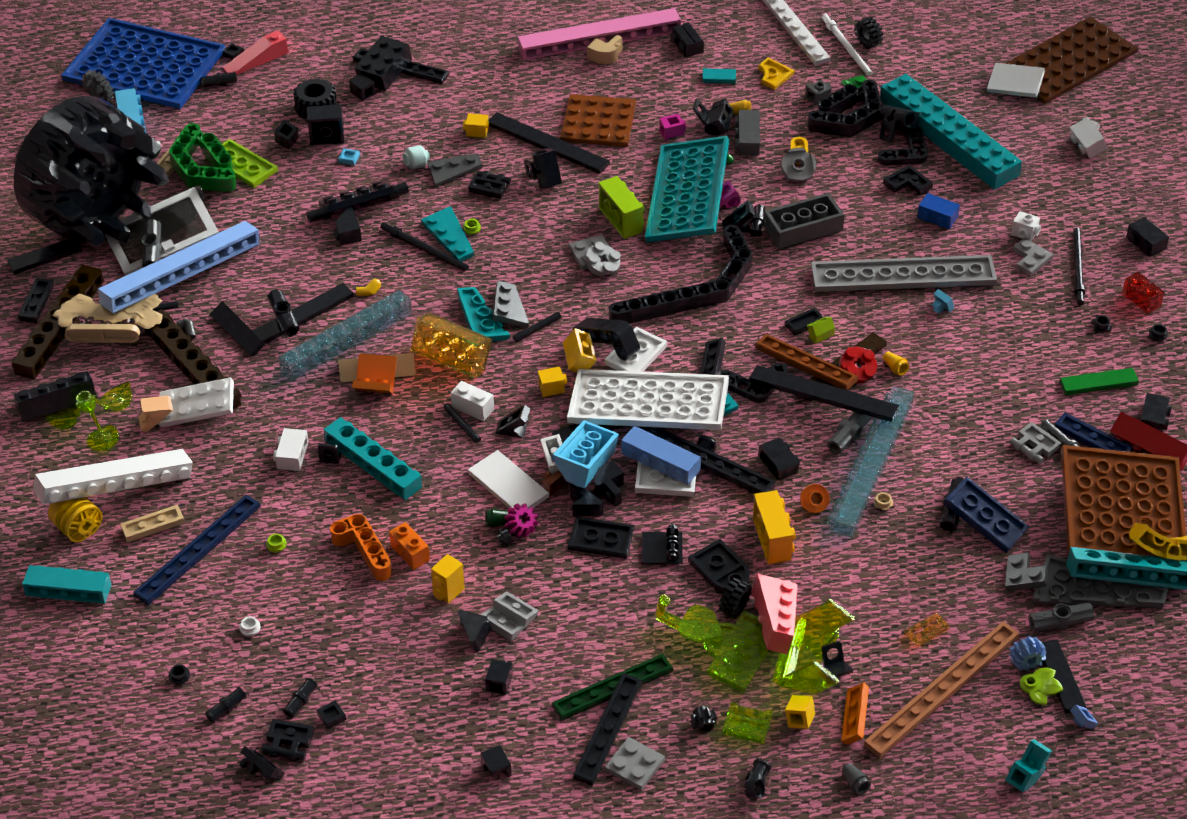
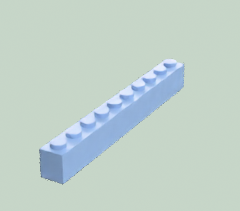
[98,221,259,313]

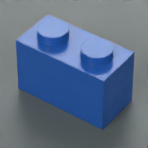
[917,193,960,229]

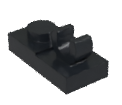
[239,746,285,780]

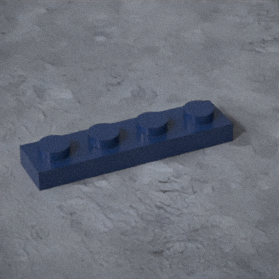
[1055,412,1133,452]

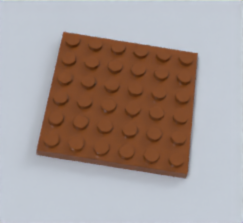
[1061,445,1187,557]

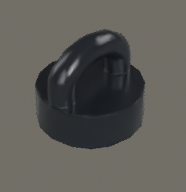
[697,435,717,452]

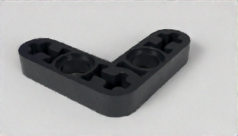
[878,127,928,166]
[720,363,787,403]

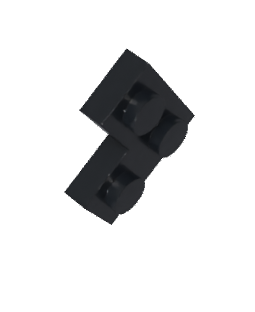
[883,165,933,195]

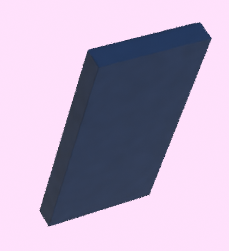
[943,476,1030,553]

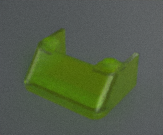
[773,599,855,694]

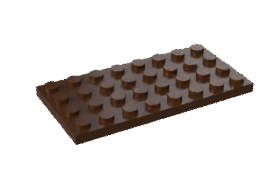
[1004,16,1138,104]

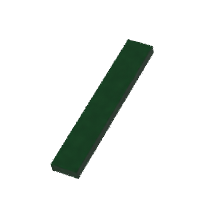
[552,653,673,721]

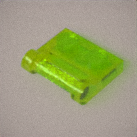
[722,702,773,744]

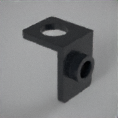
[318,443,341,464]
[821,641,853,678]

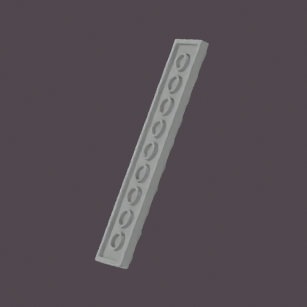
[811,255,997,292]

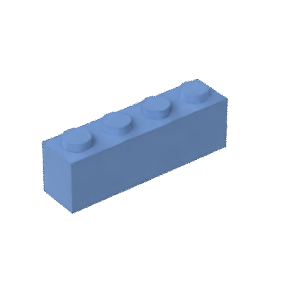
[621,426,701,485]

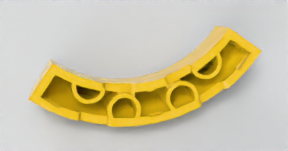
[1129,522,1187,560]

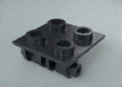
[642,524,683,564]

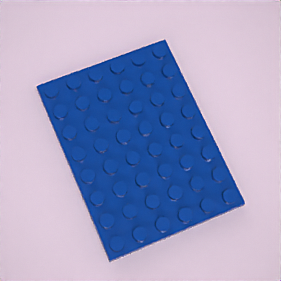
[61,18,225,109]

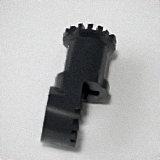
[744,758,772,799]

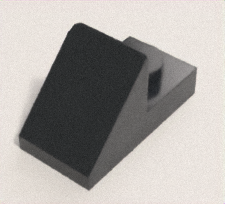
[722,200,755,232]
[495,405,530,438]
[570,484,603,516]

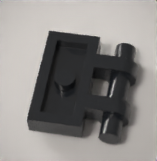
[468,170,511,199]
[262,719,315,761]

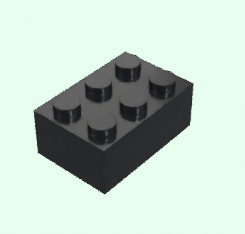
[355,35,412,91]

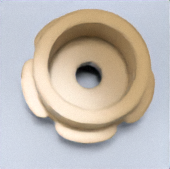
[874,492,893,511]

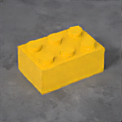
[752,490,796,564]

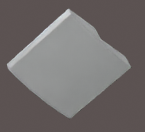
[480,591,539,641]

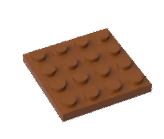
[560,94,636,147]

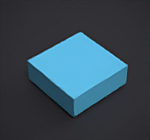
[338,148,360,166]

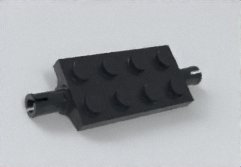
[306,181,409,223]

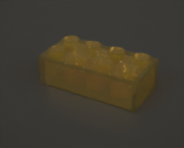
[410,312,492,378]

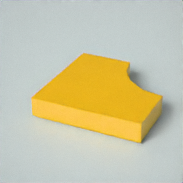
[758,57,795,90]

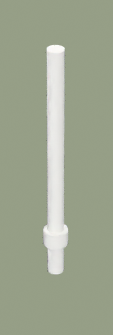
[821,14,872,76]

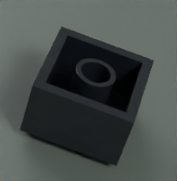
[307,104,345,145]

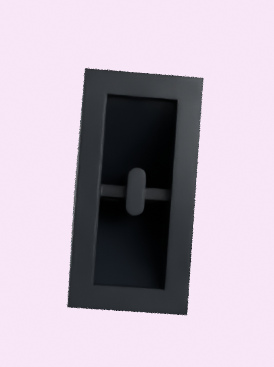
[457,610,491,653]

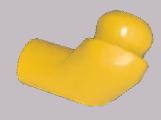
[356,279,381,296]

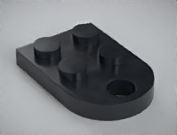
[688,539,750,593]

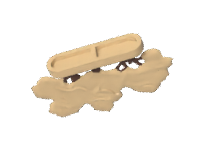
[52,294,162,343]

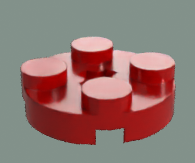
[839,347,877,383]

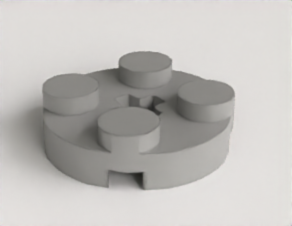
[781,148,816,183]
[584,242,621,277]

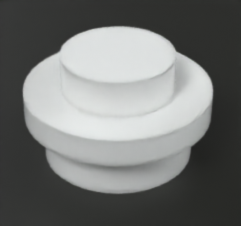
[239,616,261,636]

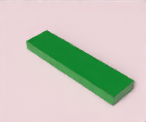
[1059,368,1139,395]

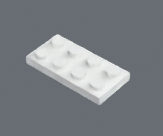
[158,377,234,427]

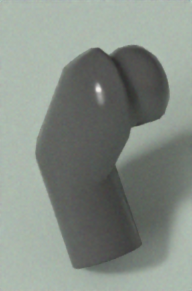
[177,318,196,339]

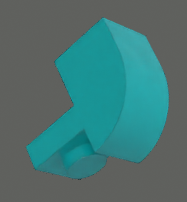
[1005,739,1052,792]

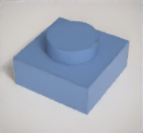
[1070,705,1099,729]

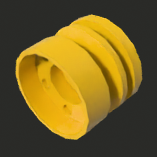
[48,497,102,542]

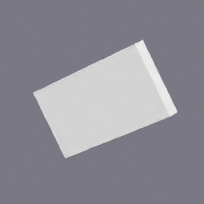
[468,450,549,509]

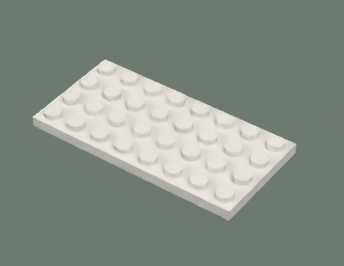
[567,369,729,430]

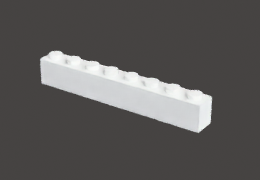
[33,449,193,504]

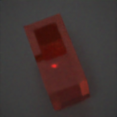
[1122,272,1164,314]

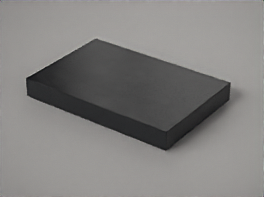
[568,516,635,559]

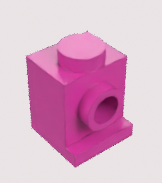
[659,114,686,141]

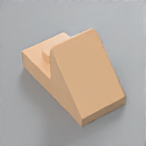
[139,396,173,432]

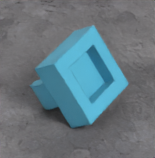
[932,289,955,314]

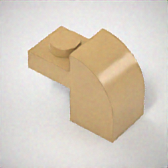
[587,35,623,64]

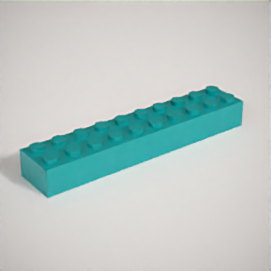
[880,74,1022,190]

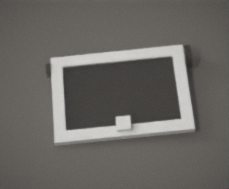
[102,185,219,276]

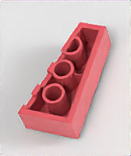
[751,574,797,655]

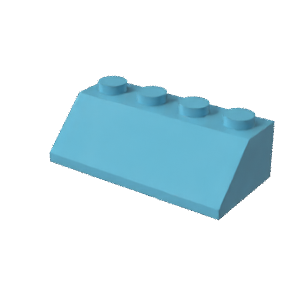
[552,420,619,488]

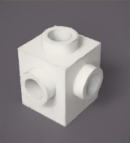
[1011,211,1041,241]

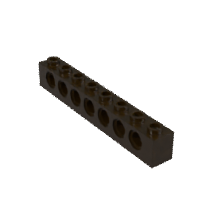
[12,265,104,380]
[144,309,242,409]

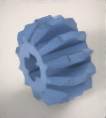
[1009,636,1047,671]

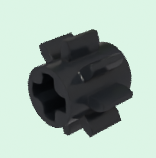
[690,706,717,733]

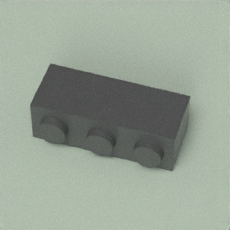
[735,110,760,155]

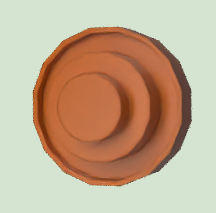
[800,484,830,513]

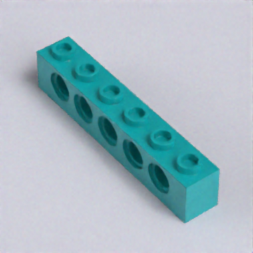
[323,417,422,500]
[1066,547,1187,590]

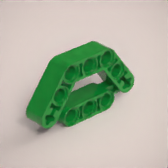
[169,123,236,192]

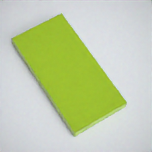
[205,139,279,188]

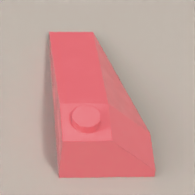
[223,31,288,75]

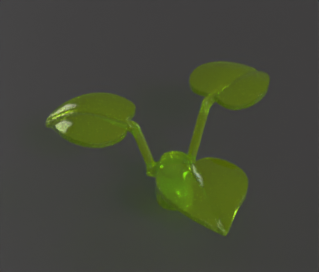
[45,381,132,451]

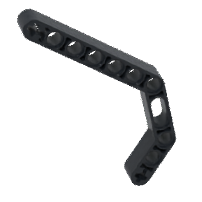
[609,225,752,324]

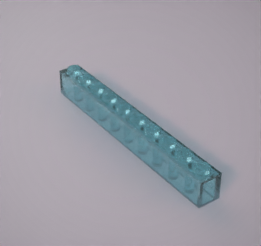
[827,386,915,539]

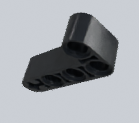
[572,317,640,361]

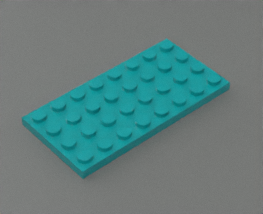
[645,136,729,242]

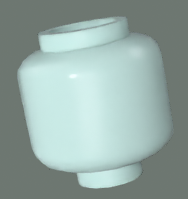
[403,145,430,170]

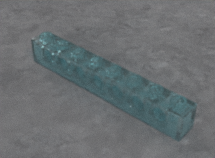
[278,290,412,382]

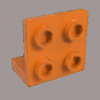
[352,353,397,394]

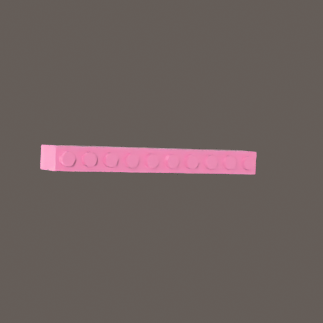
[518,8,681,60]

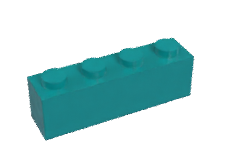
[22,565,112,604]

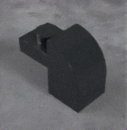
[594,461,624,507]

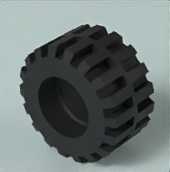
[293,78,337,119]

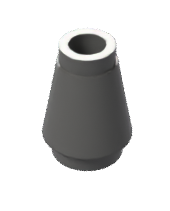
[842,763,871,795]

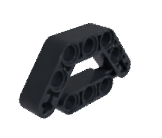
[808,80,882,137]

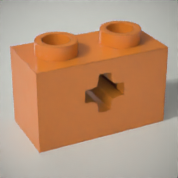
[389,522,430,570]

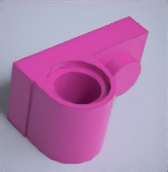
[719,180,741,209]

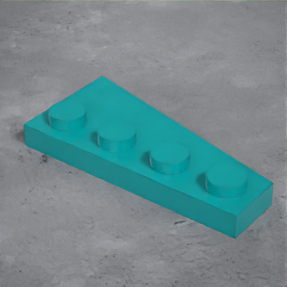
[421,206,474,262]
[456,287,510,343]

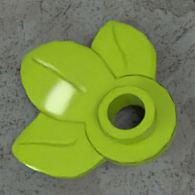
[1020,668,1063,705]

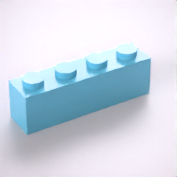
[115,88,146,133]

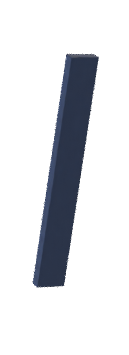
[133,495,261,606]

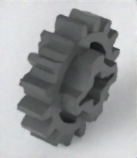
[81,70,115,102]

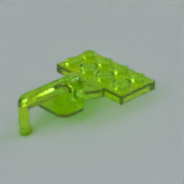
[655,594,769,693]

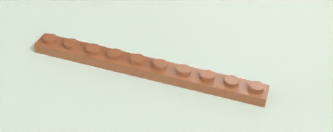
[864,621,1019,758]

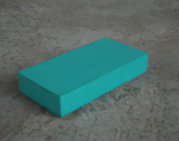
[702,68,736,84]

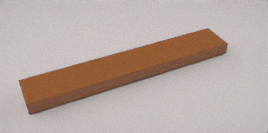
[755,334,858,390]

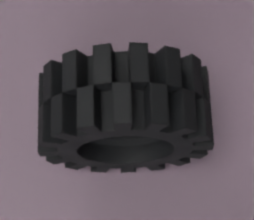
[854,17,883,49]
[719,578,752,618]

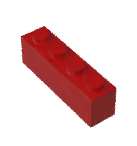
[1110,412,1187,470]

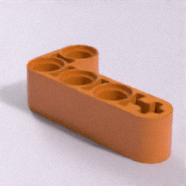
[330,514,392,581]

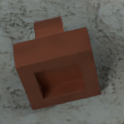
[541,471,564,497]

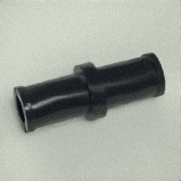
[202,72,237,87]
[750,204,765,237]
[282,678,318,718]
[205,687,247,723]

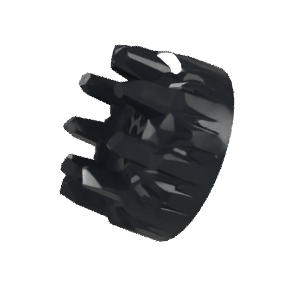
[14,96,169,247]

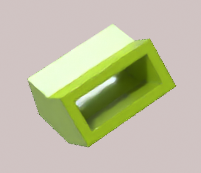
[807,317,835,344]

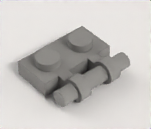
[1009,422,1061,465]

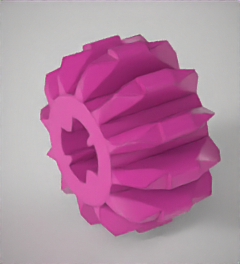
[504,503,539,537]

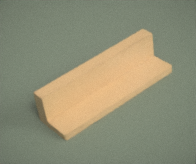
[338,353,416,382]

